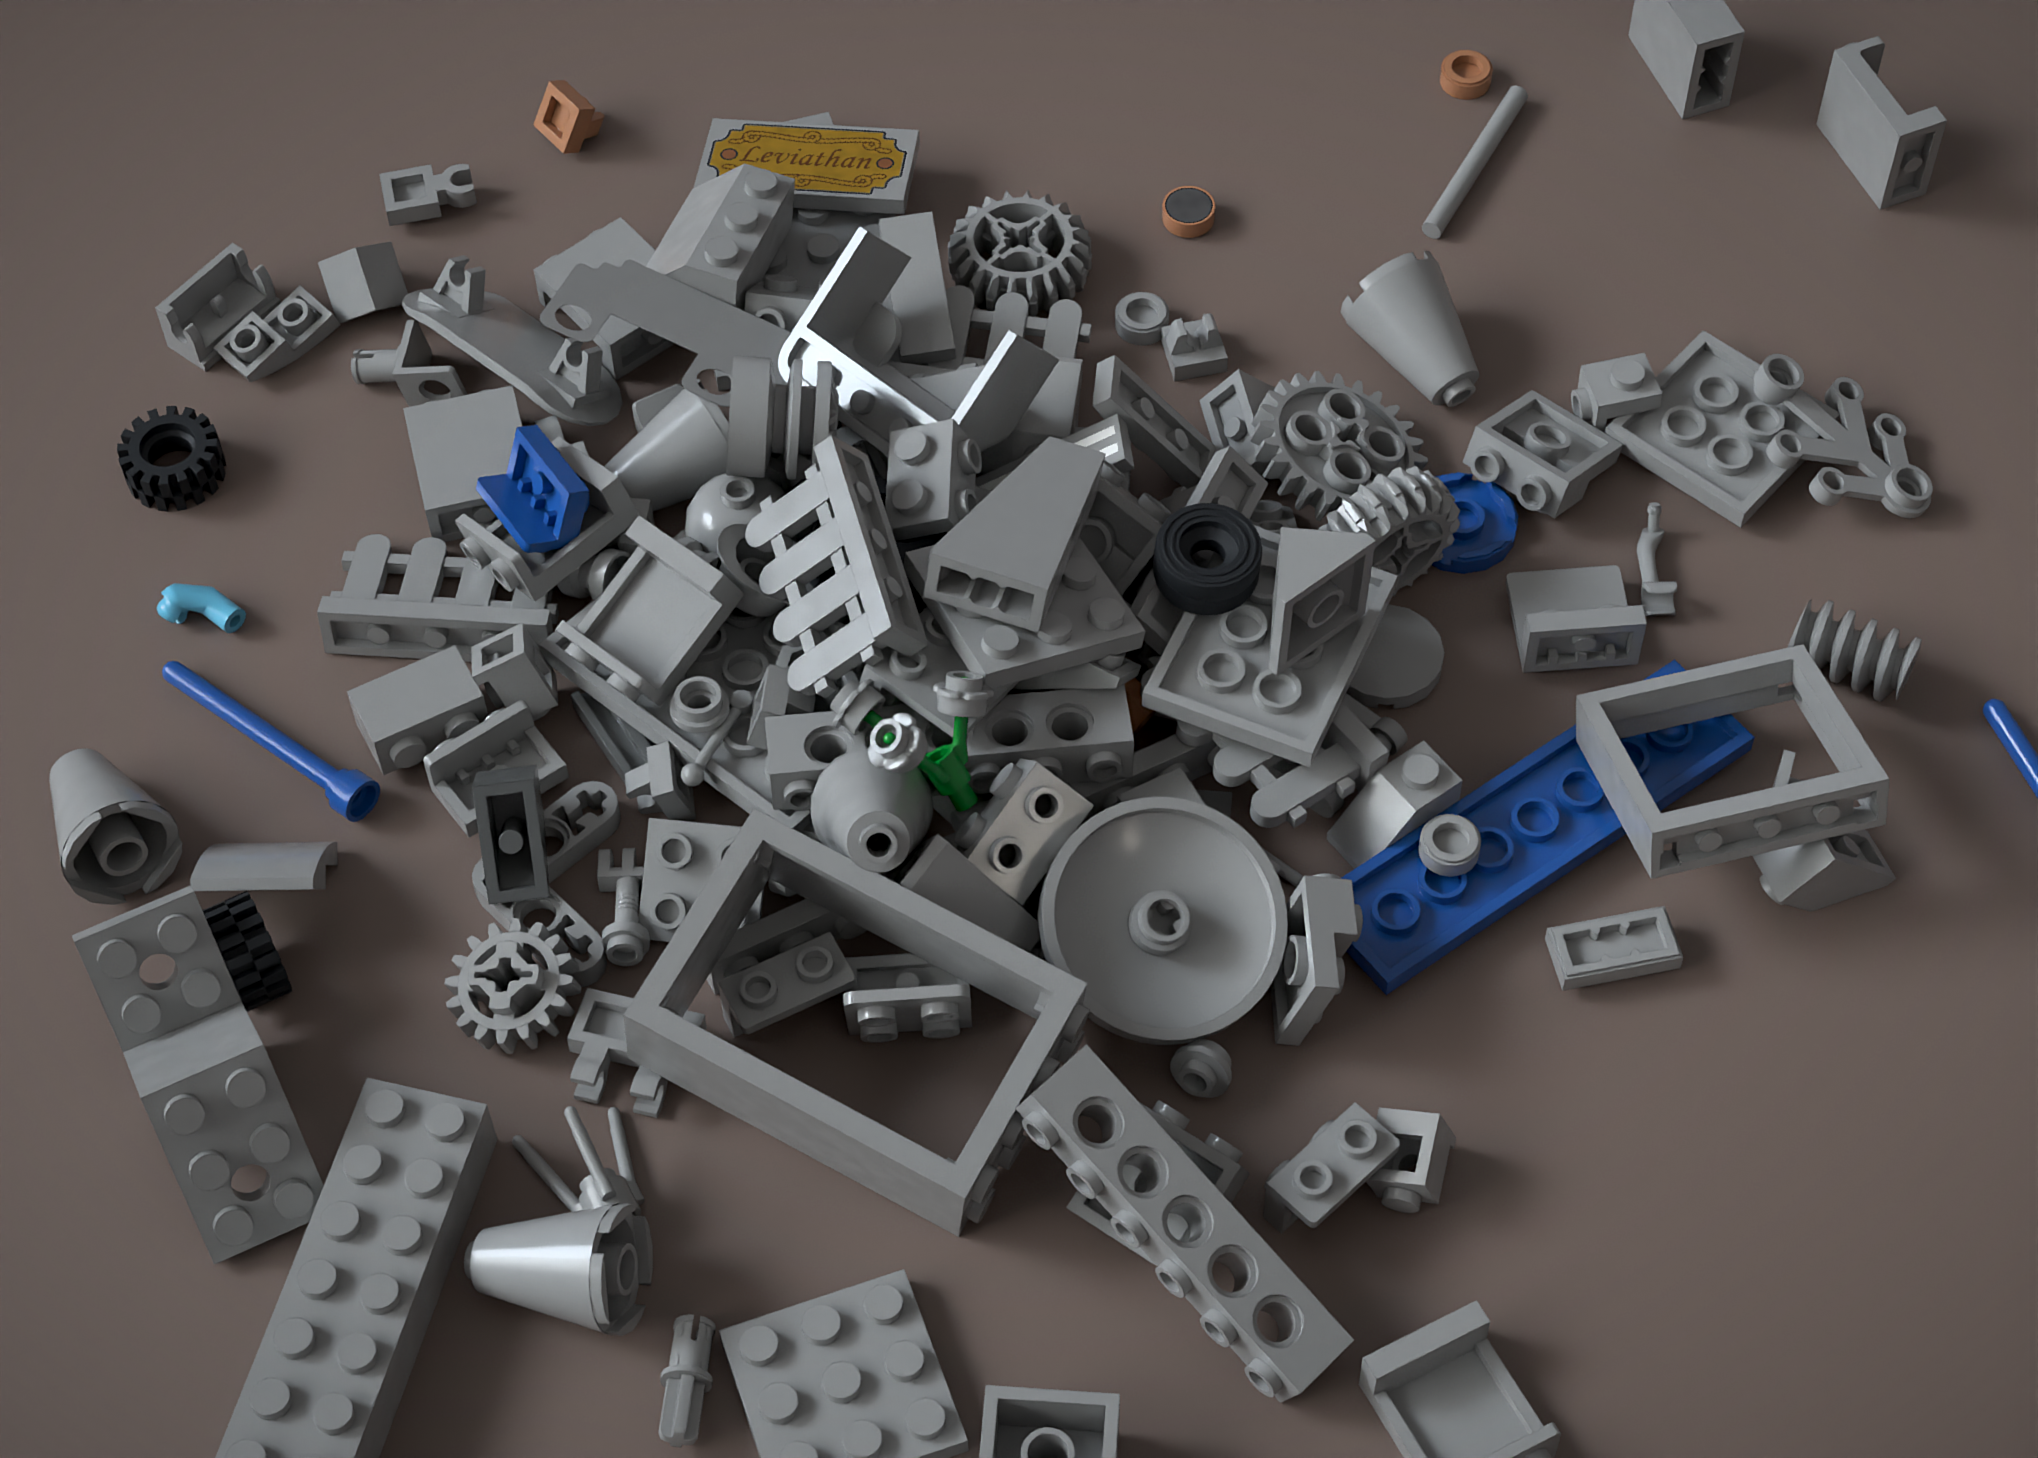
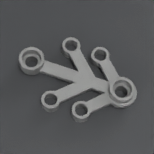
[1753,354,1933,518]

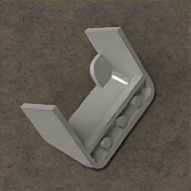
[778,227,1059,456]

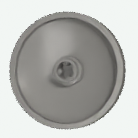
[1038,796,1288,1045]

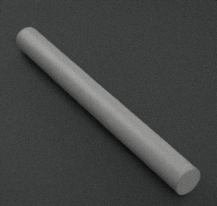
[1422,85,1528,239]

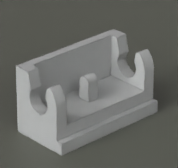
[155,242,281,371]

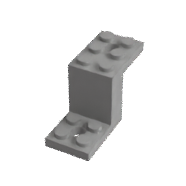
[72,885,324,1265]

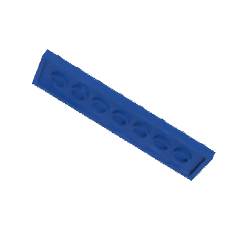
[1341,659,1755,995]

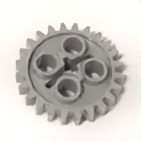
[1250,371,1428,521]

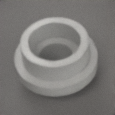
[670,676,730,733]
[1170,1039,1232,1098]

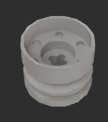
[726,355,839,480]

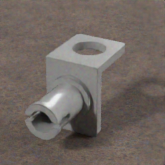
[351,320,468,407]

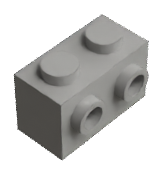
[347,645,488,775]
[954,758,1094,905]

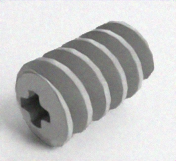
[1787,600,1922,702]

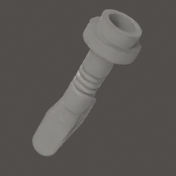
[597,848,650,966]

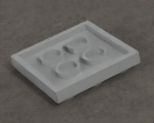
[1605,330,1840,528]
[903,537,1146,689]
[719,1269,969,1458]

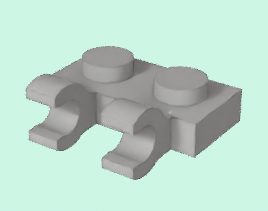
[567,988,707,1118]

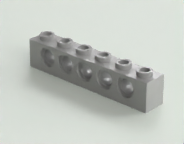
[765,684,1134,811]
[1016,1044,1354,1403]

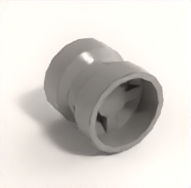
[557,548,631,600]

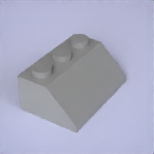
[646,164,795,311]

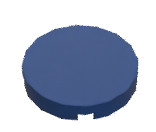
[1432,472,1519,574]

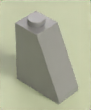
[893,834,1041,957]

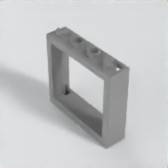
[1576,644,1889,879]

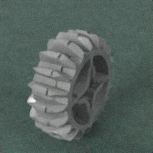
[948,190,1092,317]
[1318,466,1460,596]

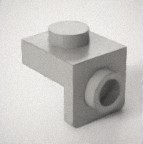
[1571,353,1663,433]

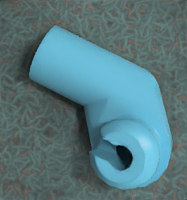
[157,583,246,633]

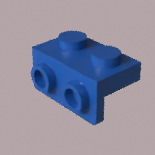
[476,425,590,553]

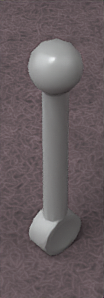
[681,690,753,786]

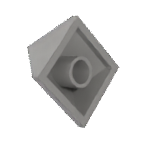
[1269,527,1376,676]

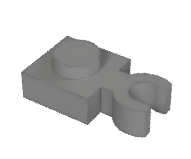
[379,164,477,226]

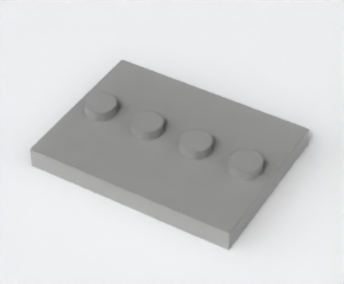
[1142,525,1398,767]

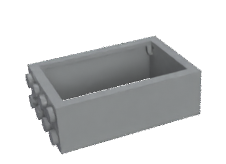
[623,809,1090,1237]

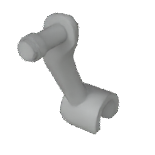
[1636,502,1677,616]

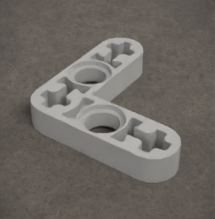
[472,781,621,987]

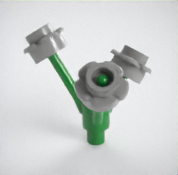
[830,671,994,812]

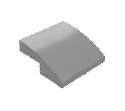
[190,842,338,891]

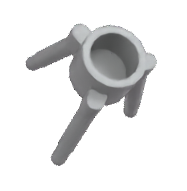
[512,1106,645,1216]

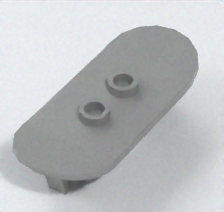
[402,255,623,426]

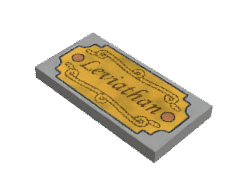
[694,118,920,214]

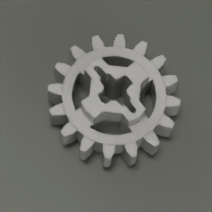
[444,918,581,1054]

